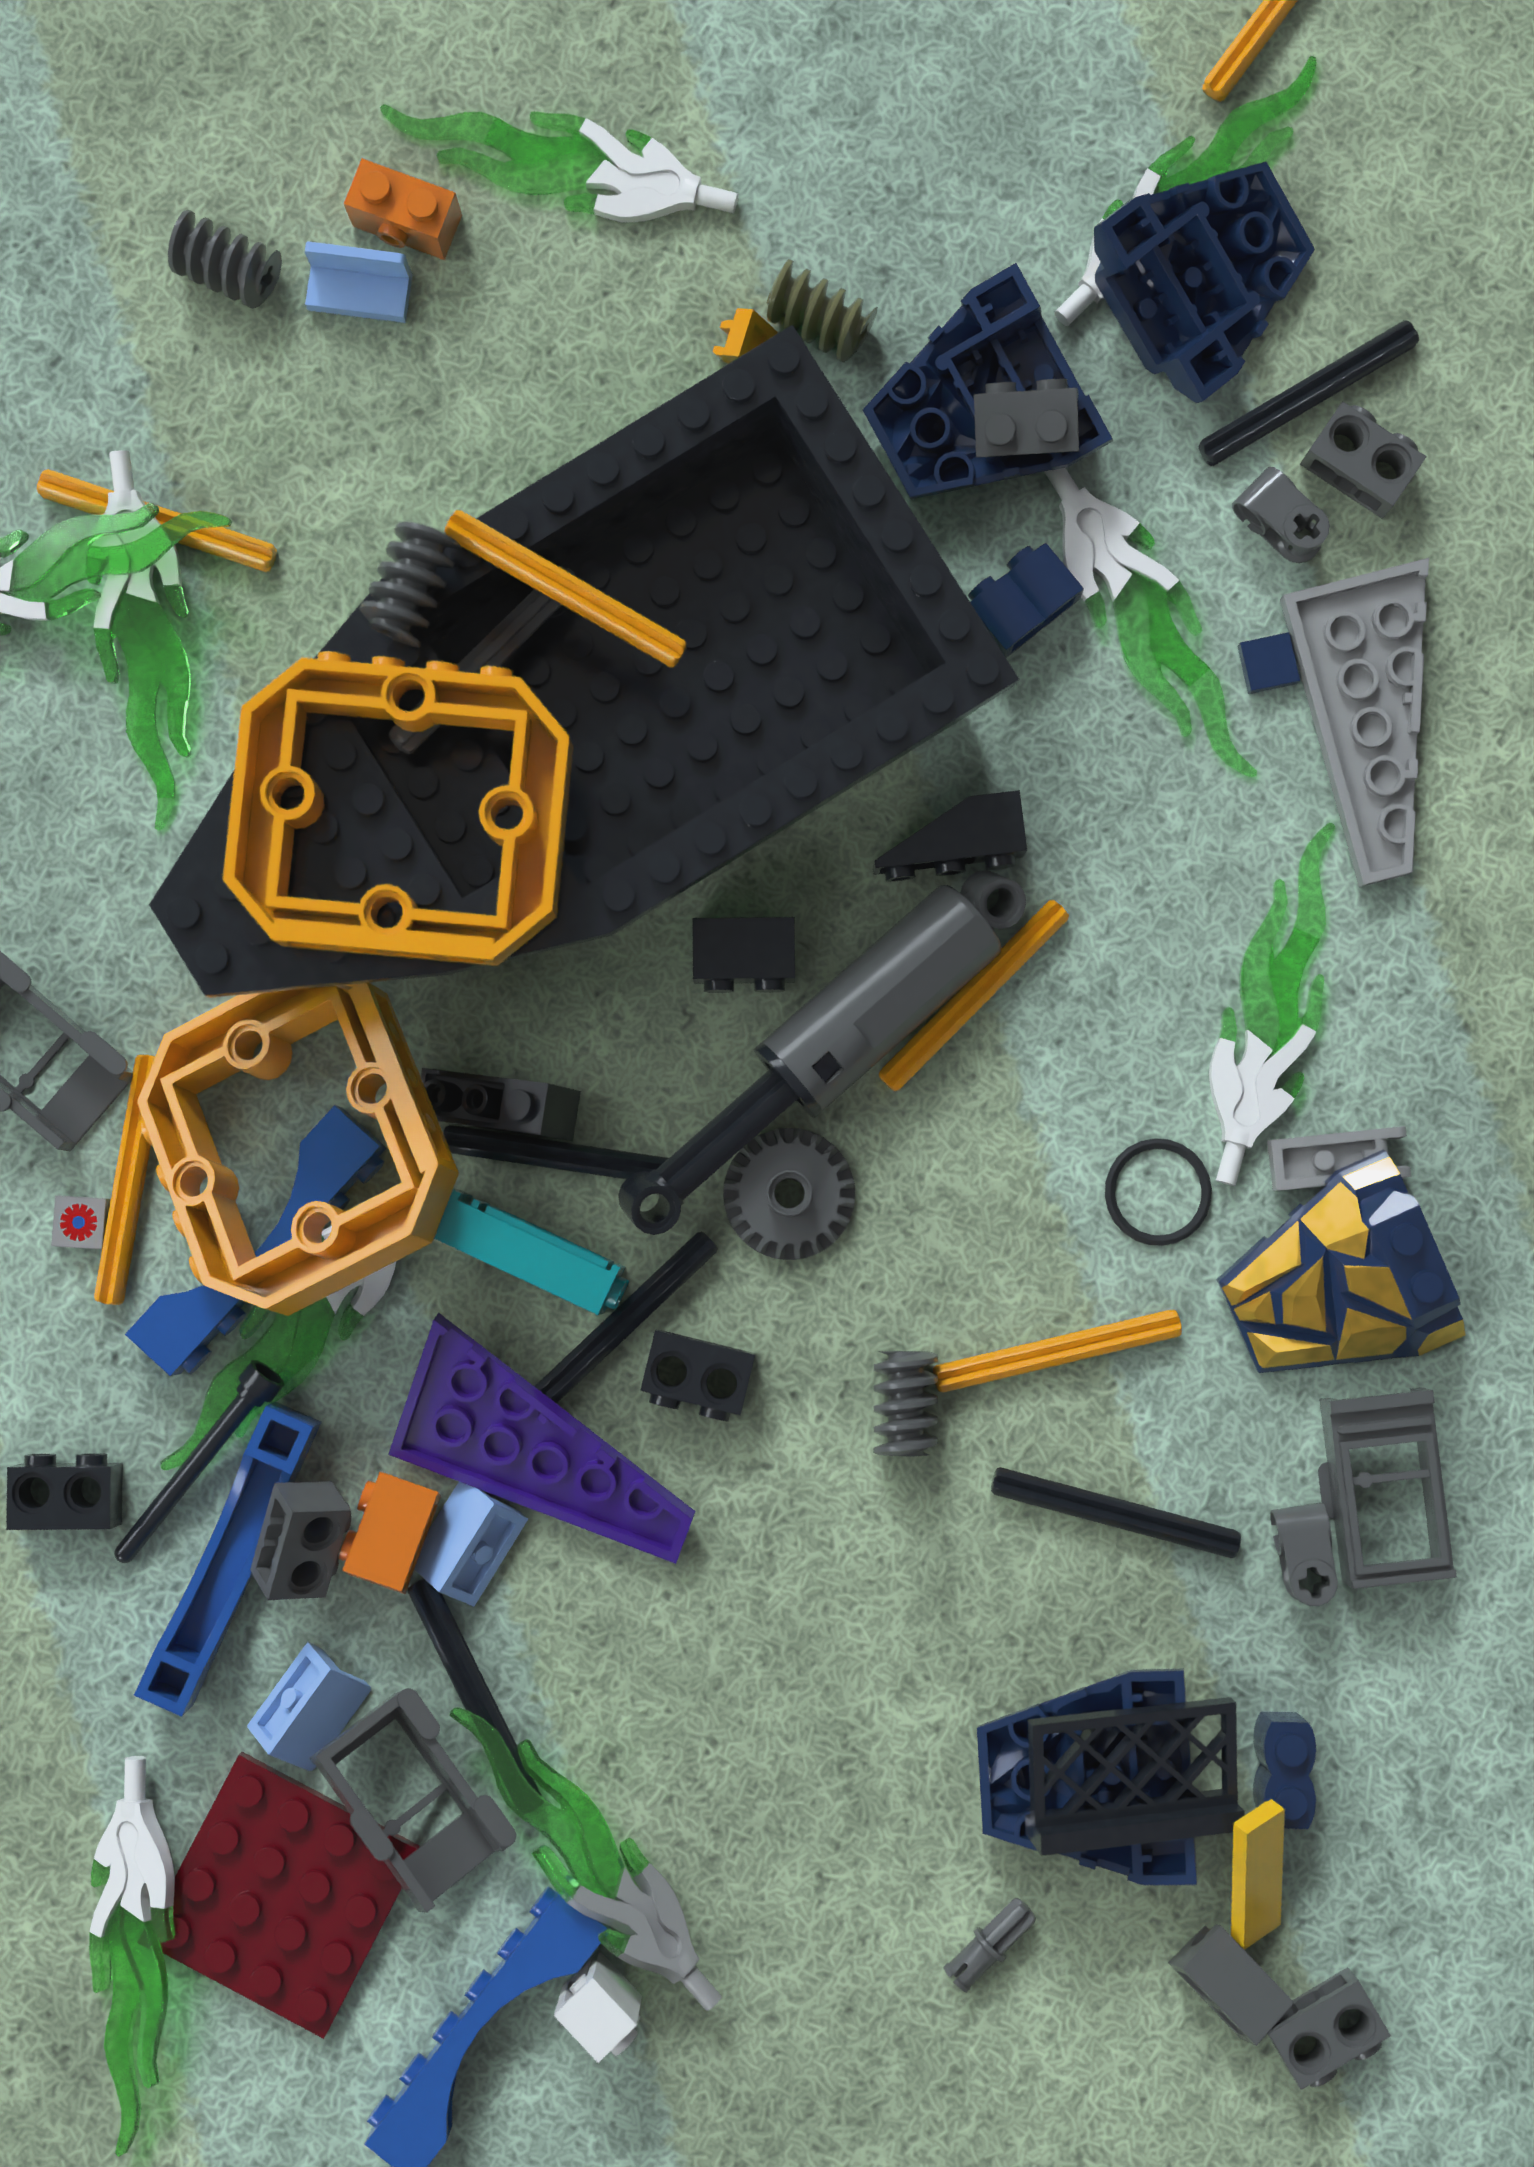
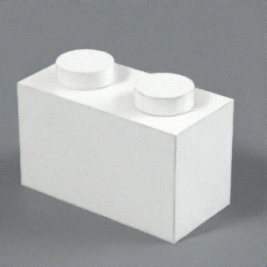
[554,1950,642,2063]

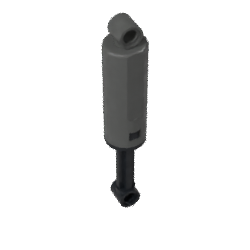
[618,870,1026,1235]

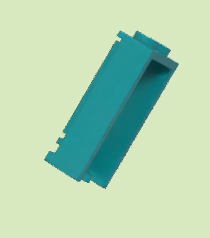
[434,1188,630,1315]

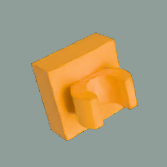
[712,308,778,364]

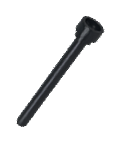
[114,1360,285,1563]

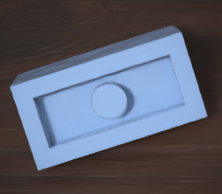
[305,241,413,323]
[414,1482,528,1607]
[247,1642,371,1771]

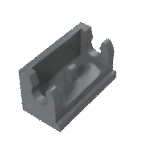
[1168,1924,1294,2046]

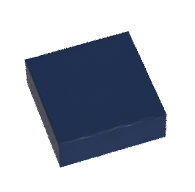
[1237,632,1300,694]

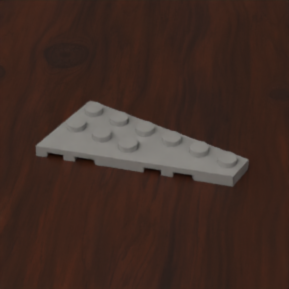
[1280,558,1429,887]

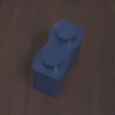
[968,543,1084,658]
[1253,1712,1316,1829]

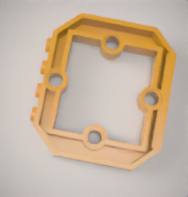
[223,651,573,966]
[137,983,459,1316]

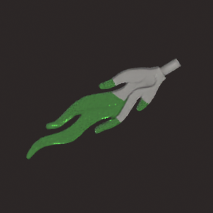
[450,1707,722,2011]

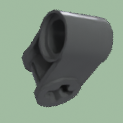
[1232,467,1330,563]
[1270,1502,1338,1606]

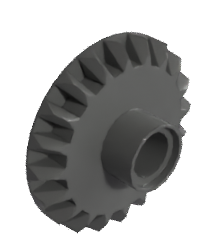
[723,1128,855,1260]

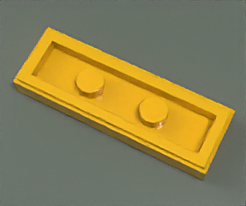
[1231,1799,1285,1950]

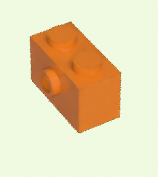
[344,158,462,260]
[339,1471,441,1594]

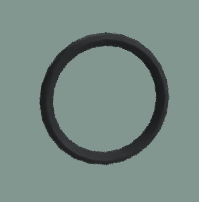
[1105,1138,1212,1246]

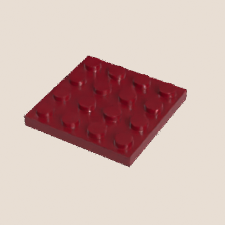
[141,1752,420,2039]

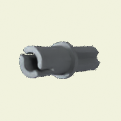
[943,1898,1036,1993]

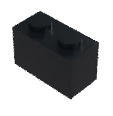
[692,917,795,993]

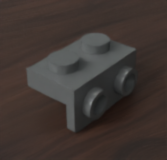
[974,379,1079,458]

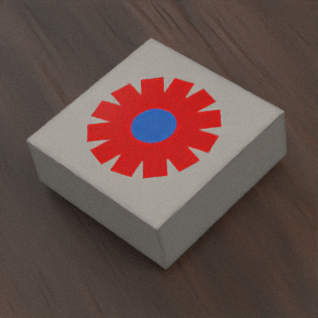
[51,1195,110,1249]

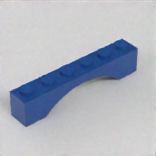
[125,1105,387,1376]
[134,1401,322,1717]
[364,1880,611,2167]

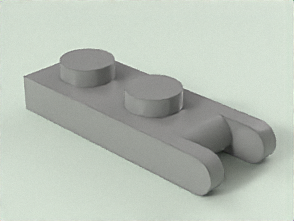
[1267,1126,1411,1191]

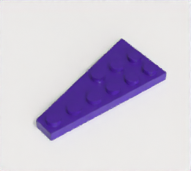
[388,1313,695,1564]

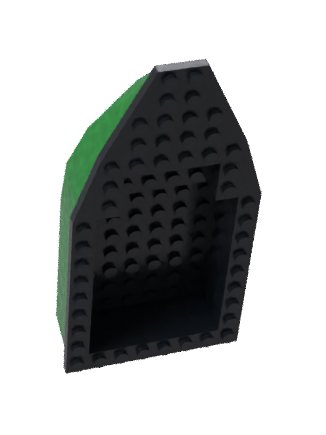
[149,325,1019,998]

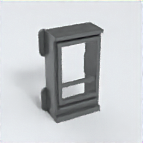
[0,951,133,1151]
[1318,1387,1457,1589]
[310,1688,516,1913]

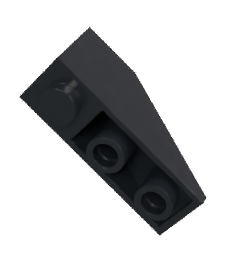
[873,790,1027,882]
[421,1068,581,1141]

